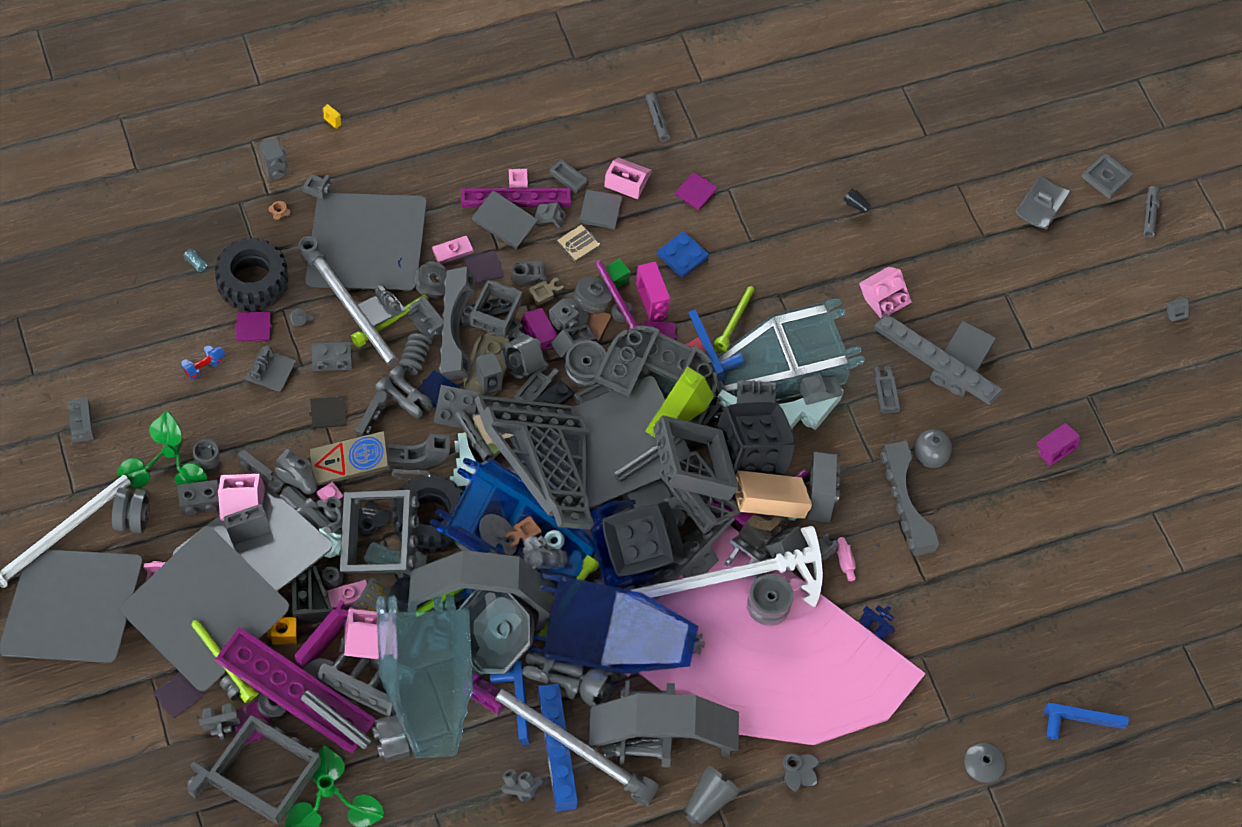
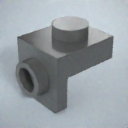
[302,174,332,199]
[535,203,566,228]

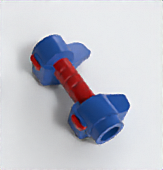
[181,346,225,380]

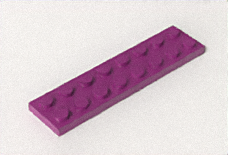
[215,627,376,754]

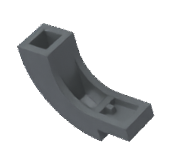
[387,433,450,470]

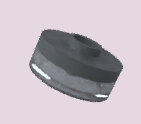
[573,277,613,314]

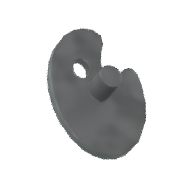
[479,514,517,556]

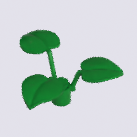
[117,410,208,488]
[284,745,384,827]

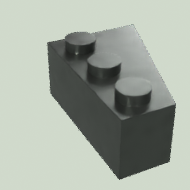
[292,564,333,623]

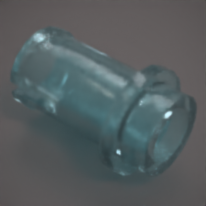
[184,249,207,272]

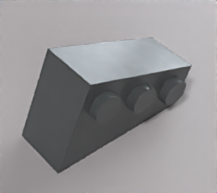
[807,452,840,523]

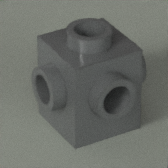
[549,299,579,330]

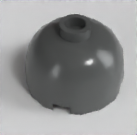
[913,429,953,468]
[579,668,617,707]

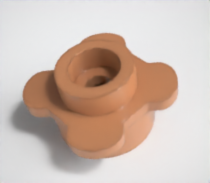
[269,201,290,220]

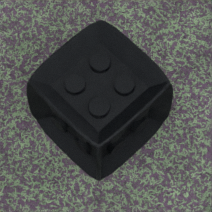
[716,402,795,476]
[603,501,684,578]

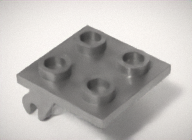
[724,529,778,579]

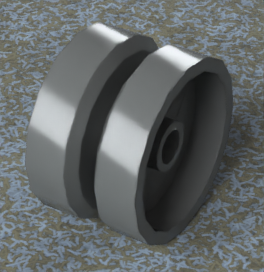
[565,340,606,389]
[112,488,150,534]
[747,574,793,626]

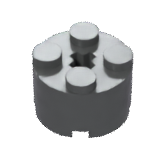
[502,335,546,379]

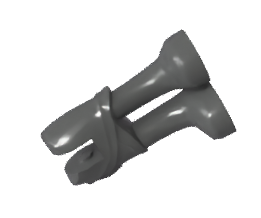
[375,364,433,419]
[522,653,583,700]

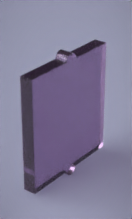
[464,251,504,284]
[153,673,203,718]

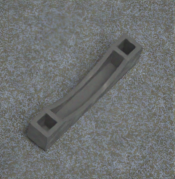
[439,267,475,380]
[880,441,939,556]

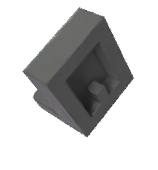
[187,761,210,799]

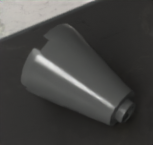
[685,765,740,825]

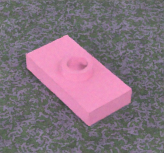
[432,236,473,264]
[327,580,367,610]

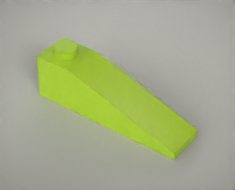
[645,366,714,438]

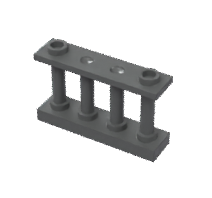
[318,636,415,717]
[616,680,675,767]

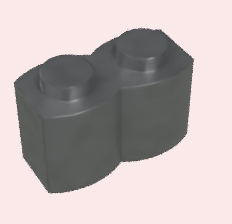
[372,714,410,763]

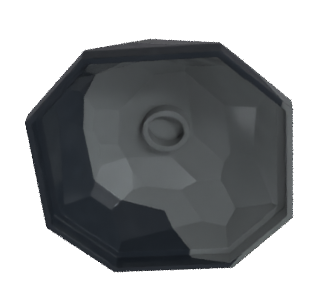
[453,589,534,674]

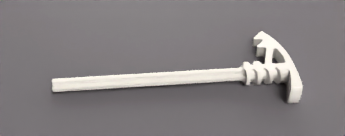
[0,475,131,588]
[625,526,823,607]

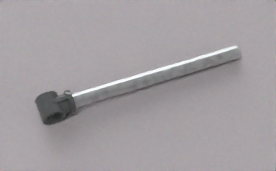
[299,236,397,365]
[495,689,659,806]

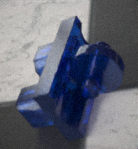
[859,605,896,640]

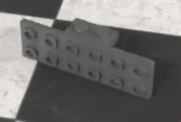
[638,511,735,599]

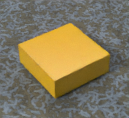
[323,104,341,128]

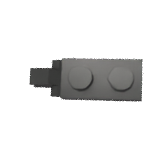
[238,450,285,493]

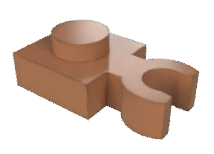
[504,516,542,549]

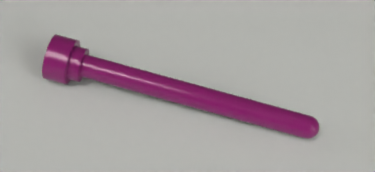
[595,260,639,329]

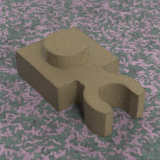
[528,278,564,306]

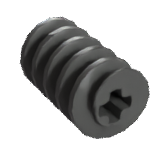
[398,333,432,375]

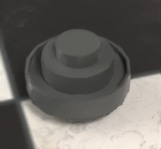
[257,693,286,719]

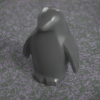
[275,448,317,497]

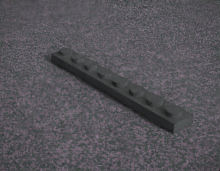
[874,314,1002,406]

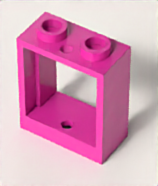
[635,261,670,321]

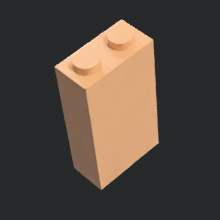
[734,470,812,519]

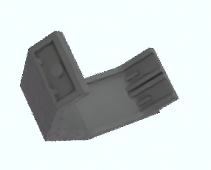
[407,550,556,629]
[589,694,739,758]

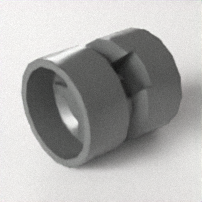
[193,439,221,474]

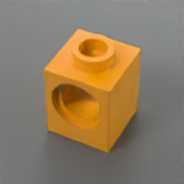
[267,617,297,644]

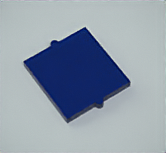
[417,370,461,408]

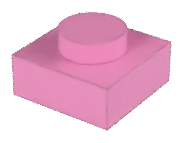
[509,169,528,188]
[316,482,344,503]

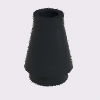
[843,189,871,214]

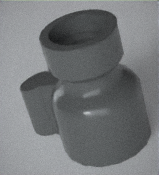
[316,497,343,523]

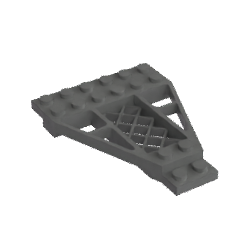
[475,395,595,529]

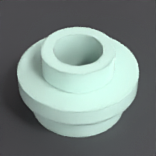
[544,530,564,550]

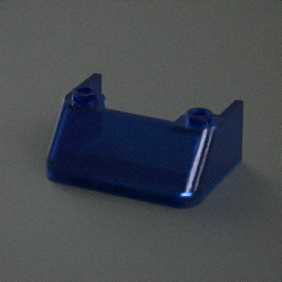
[590,500,655,592]

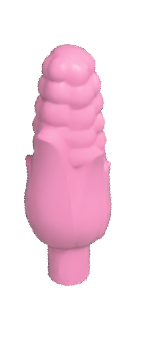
[836,537,856,581]

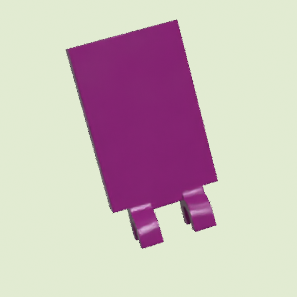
[295,600,354,670]

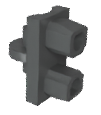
[199,703,241,740]
[501,769,543,802]

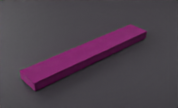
[461,188,571,207]

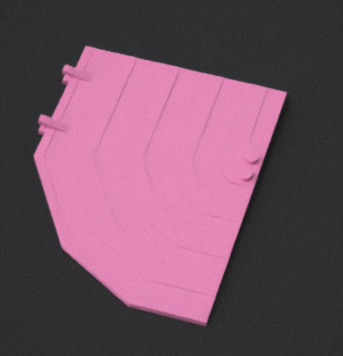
[601,525,926,745]

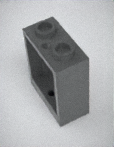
[470,280,523,338]

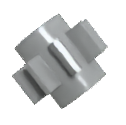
[523,535,547,559]

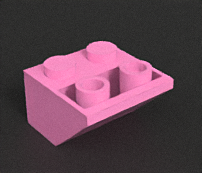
[604,157,652,199]
[859,267,911,319]
[218,474,265,521]
[344,609,390,660]

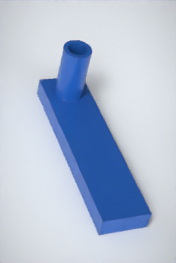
[688,309,745,382]
[490,661,530,746]
[1043,703,1129,740]

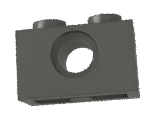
[476,352,502,395]

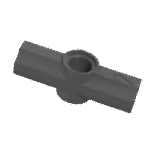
[280,485,331,531]

